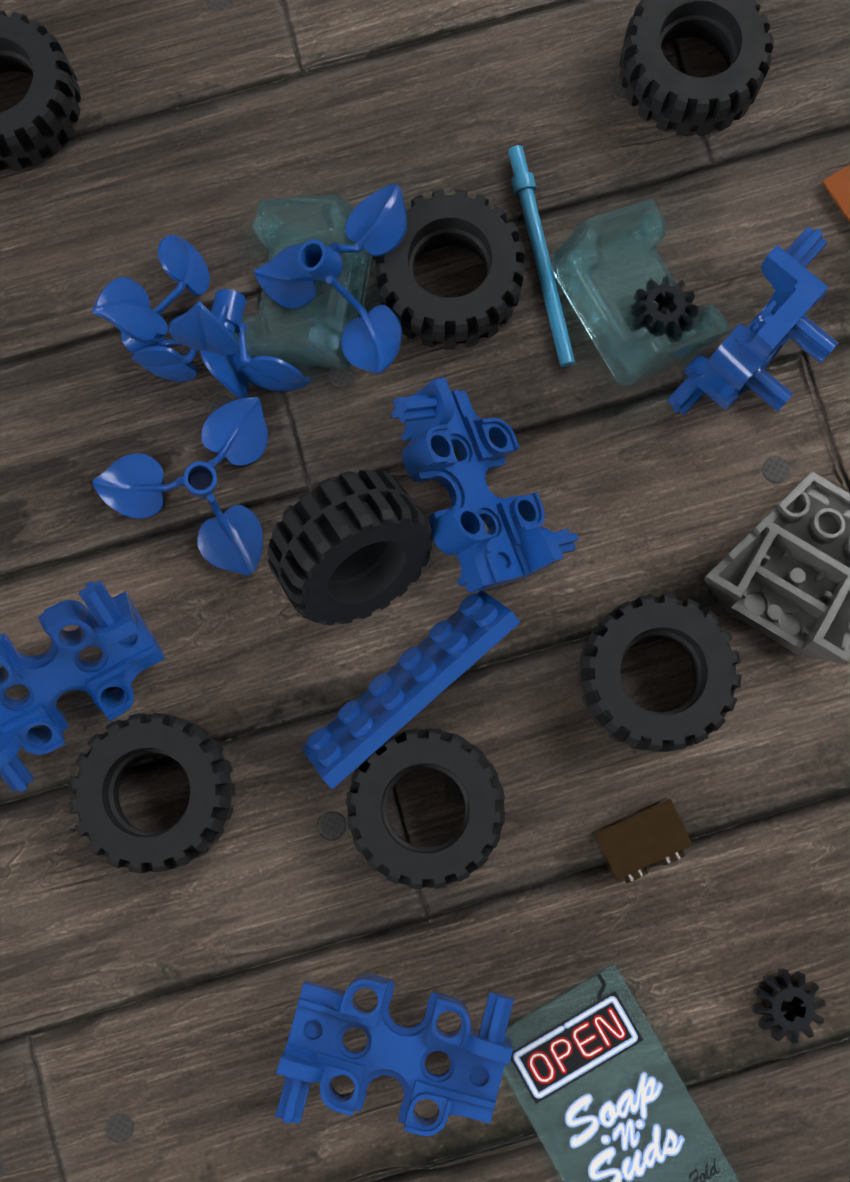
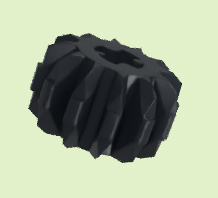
[630,275,698,345]
[751,968,826,1044]

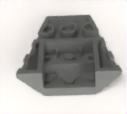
[704,471,850,665]

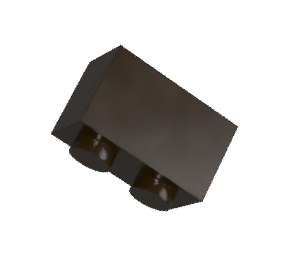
[591,798,693,883]

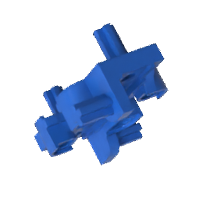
[667,226,839,416]
[391,377,579,593]
[0,580,165,792]
[275,974,514,1136]

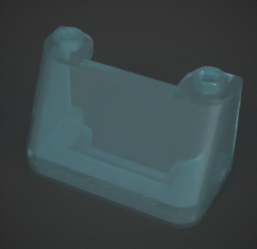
[234,194,372,368]
[552,198,731,387]

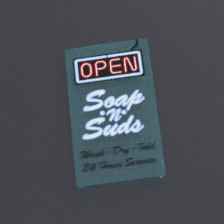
[503,964,739,1182]

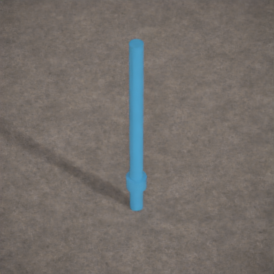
[508,145,575,367]

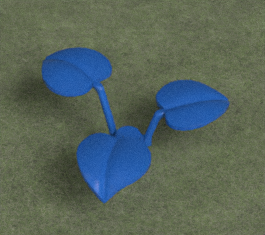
[254,184,407,374]
[92,235,249,399]
[131,289,311,392]
[92,397,268,576]

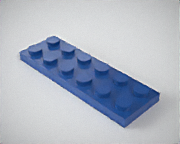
[302,590,520,789]

